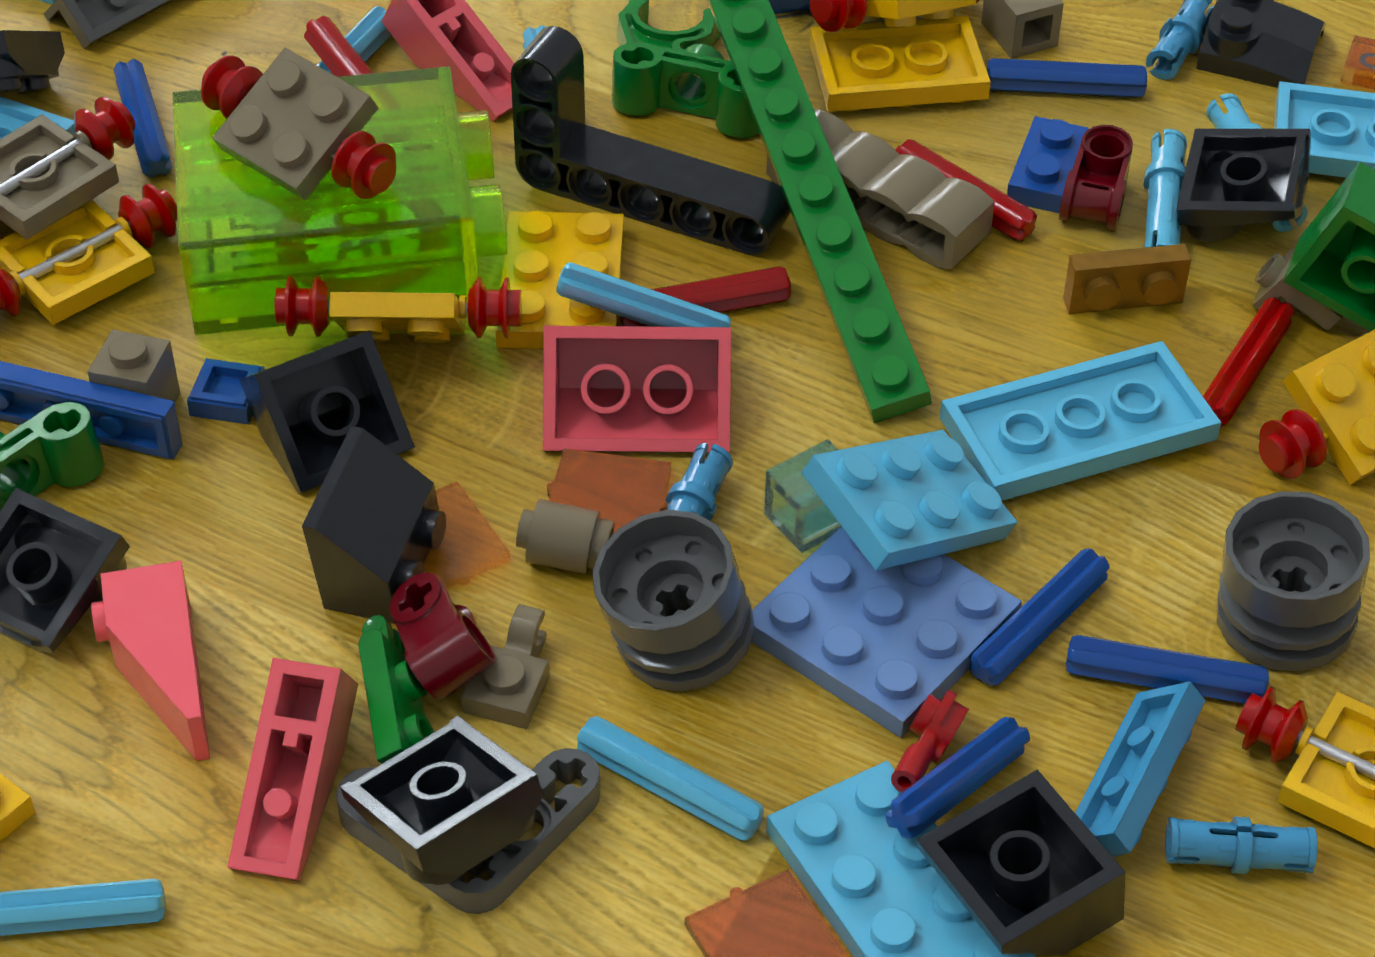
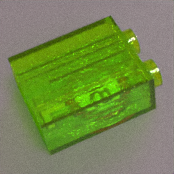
[172,66,507,335]

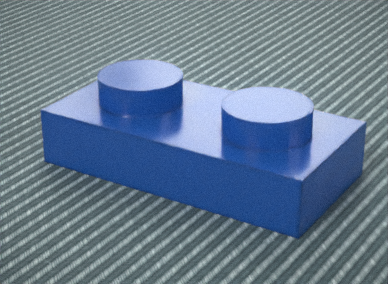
[1007,116,1089,213]

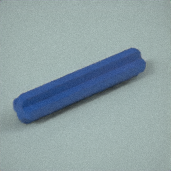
[986,58,1148,98]
[113,59,173,178]
[969,548,1110,687]
[1066,635,1269,704]
[886,717,1030,838]

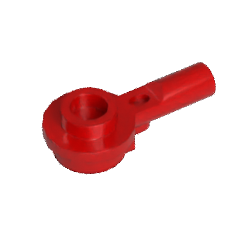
[891,689,969,793]

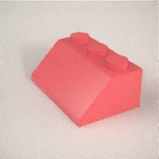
[543,325,731,452]

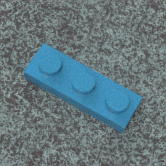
[1075,681,1206,857]

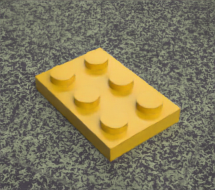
[810,15,991,112]
[495,211,624,349]

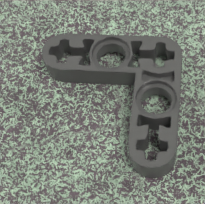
[336,748,600,914]

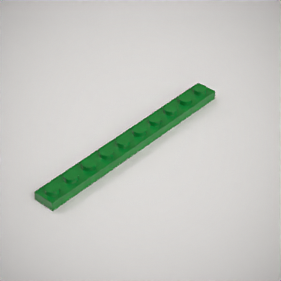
[707,0,932,423]

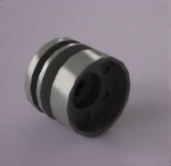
[1217,491,1370,671]
[592,510,755,692]

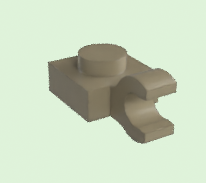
[461,604,550,729]

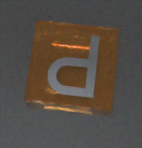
[1341,35,1375,89]

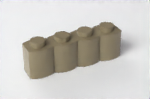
[766,109,994,269]

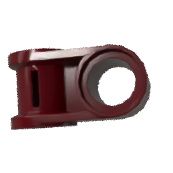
[1059,125,1133,231]
[390,572,497,702]

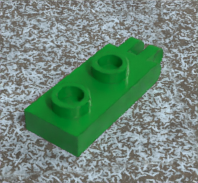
[358,615,434,764]

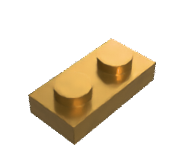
[1063,244,1192,314]

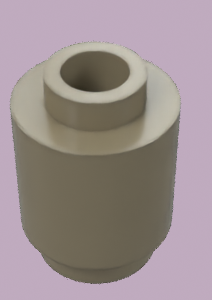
[516,499,615,575]

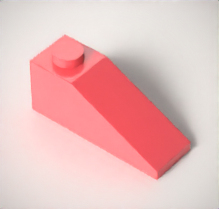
[381,0,514,122]
[91,561,210,761]
[227,658,358,881]

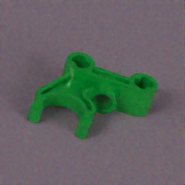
[612,0,759,138]
[0,402,105,511]

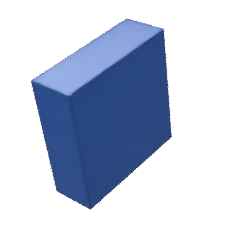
[187,358,265,424]

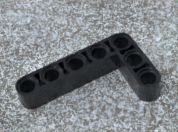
[511,26,791,255]

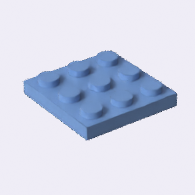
[751,526,1022,739]

